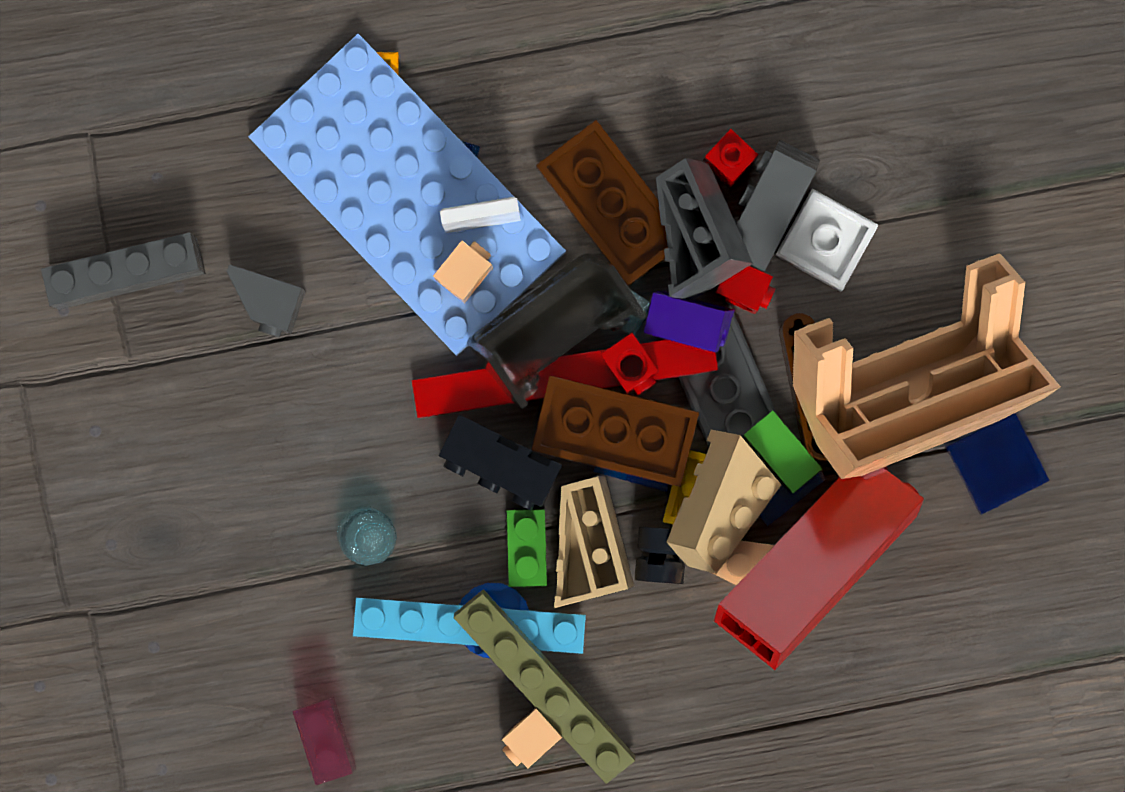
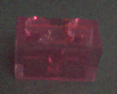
[292,696,357,785]

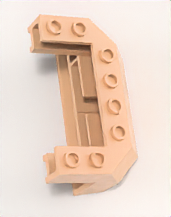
[793,253,1061,479]

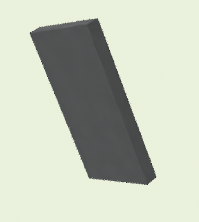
[661,305,778,457]

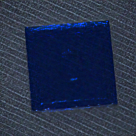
[946,413,1050,515]

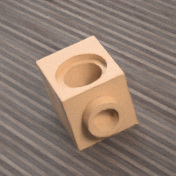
[433,241,493,304]
[502,707,562,769]

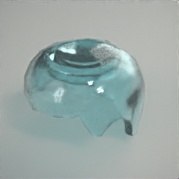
[336,506,397,566]

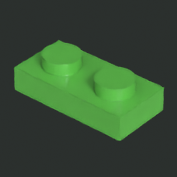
[507,510,547,587]

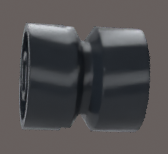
[635,527,685,584]

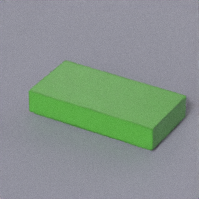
[743,410,822,494]

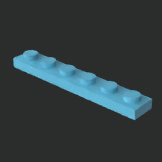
[353,597,586,654]

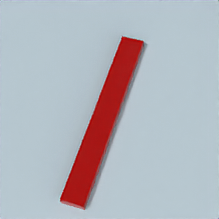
[412,340,718,418]

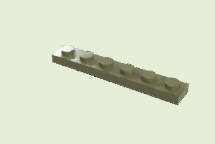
[453,589,635,784]

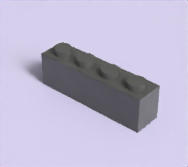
[41,232,206,310]

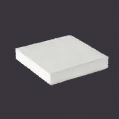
[775,188,878,292]
[440,196,521,233]

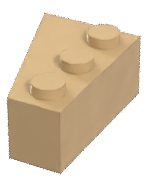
[667,430,781,574]
[554,475,634,608]

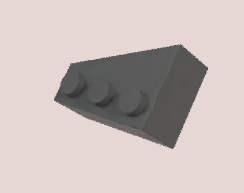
[734,140,820,272]
[656,158,753,300]

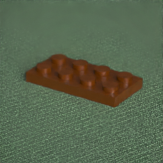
[536,120,668,287]
[532,376,699,487]

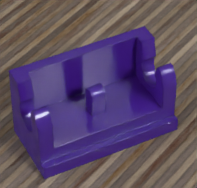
[644,291,735,352]

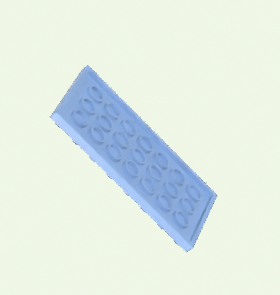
[248,34,566,356]

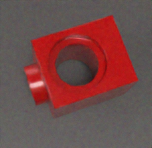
[703,129,759,189]
[714,266,776,314]
[601,333,659,395]

